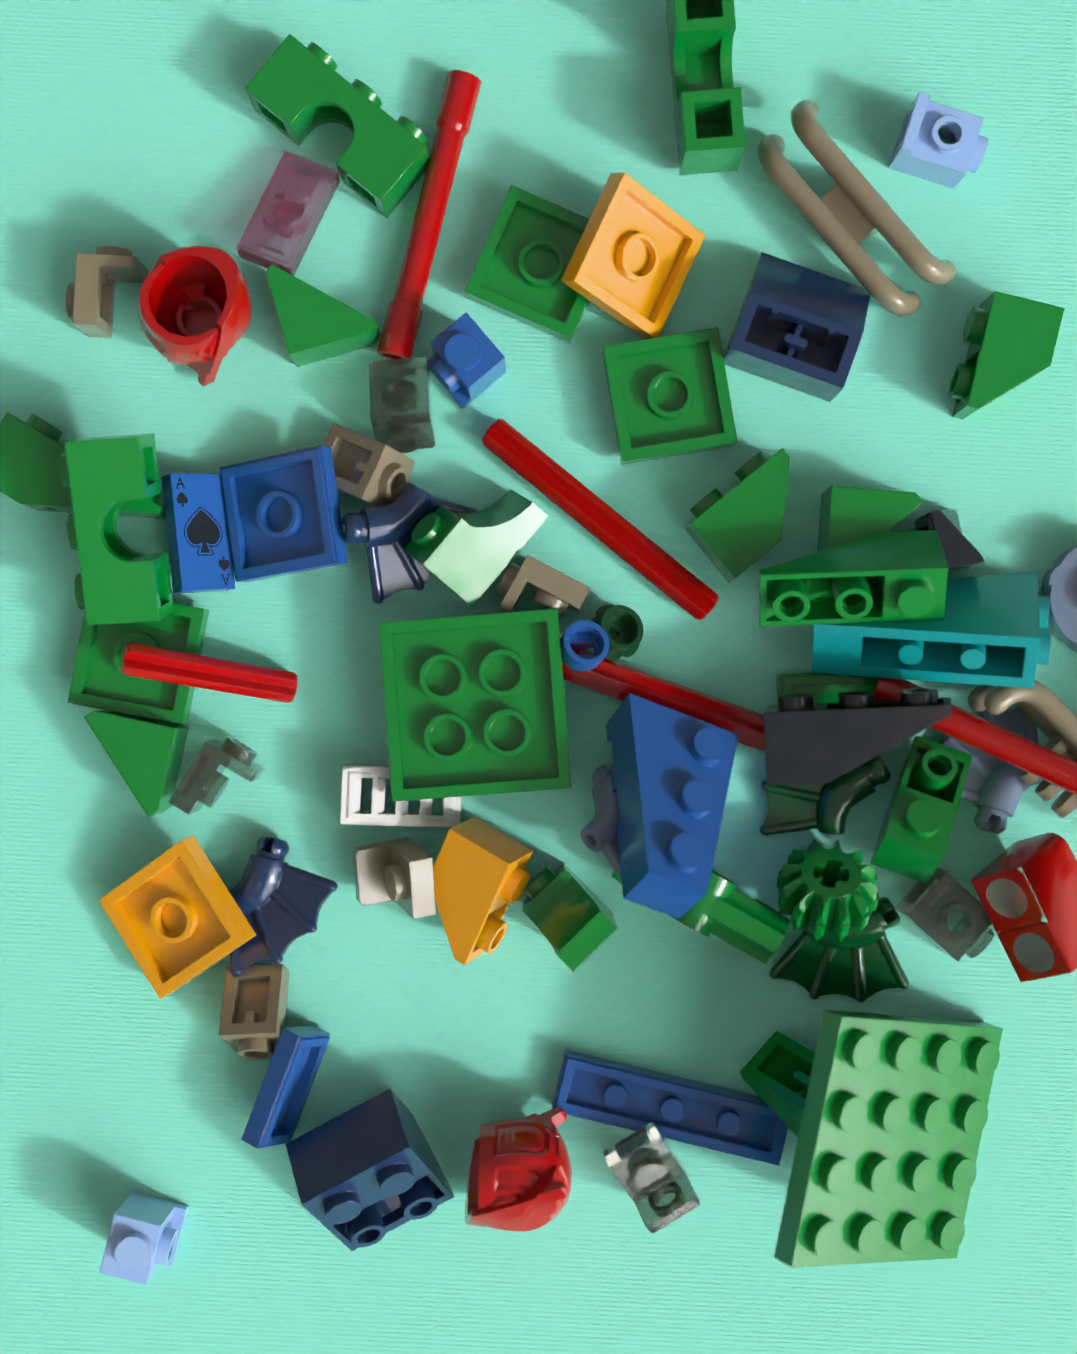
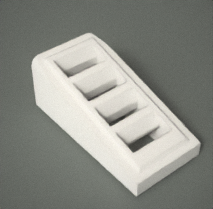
[340,764,462,827]

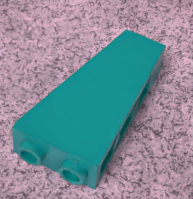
[812,572,1051,689]

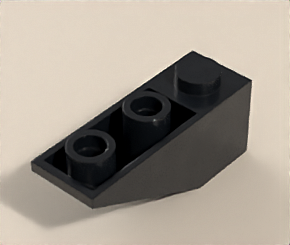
[763,688,952,785]

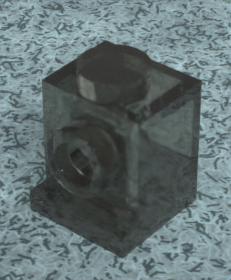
[894,867,994,962]

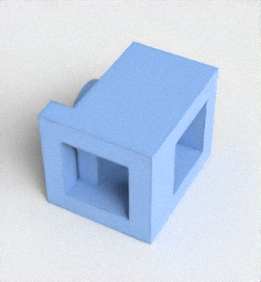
[889,92,989,189]
[99,1192,188,1285]

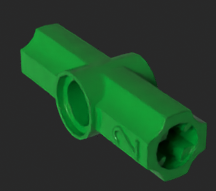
[611,870,790,964]

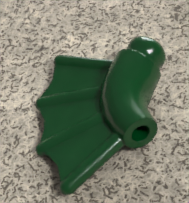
[760,755,891,835]
[769,897,909,1003]

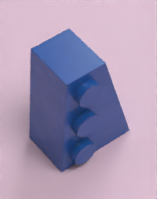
[606,693,739,919]

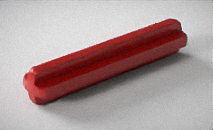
[120,643,298,703]

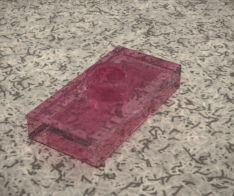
[236,151,340,276]

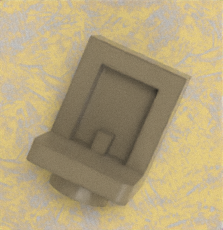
[66,246,149,338]

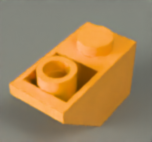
[433,817,533,965]

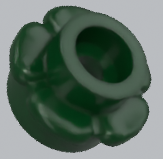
[589,605,644,661]

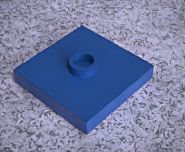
[219,445,348,582]

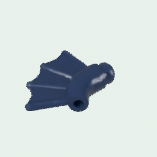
[341,482,478,604]
[228,836,338,977]

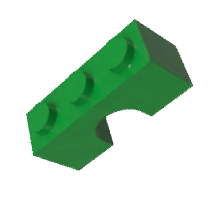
[666,0,746,175]
[244,34,429,218]
[59,433,174,625]

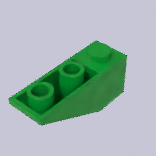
[0,412,166,519]
[759,530,948,627]

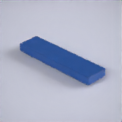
[552,1049,788,1166]

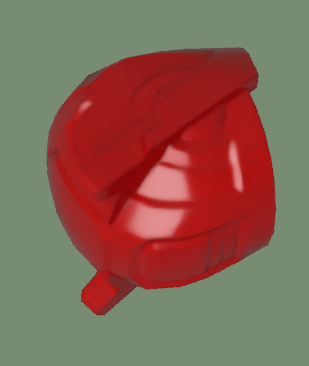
[139,246,251,387]
[465,1107,572,1232]

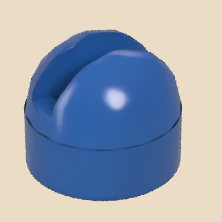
[560,620,610,672]

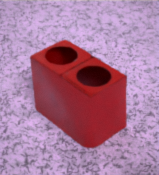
[971,833,1077,982]

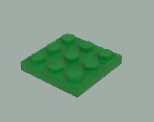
[379,609,572,802]

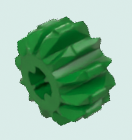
[776,839,879,942]

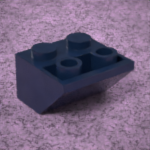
[723,252,870,402]
[286,1089,454,1251]

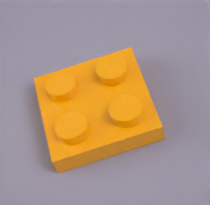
[561,172,706,339]
[98,835,256,999]

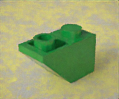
[949,291,1065,419]
[685,448,790,583]
[870,735,973,884]

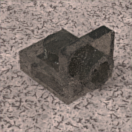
[369,356,435,453]
[168,736,265,815]
[603,1121,700,1233]

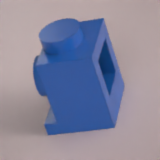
[425,312,506,409]

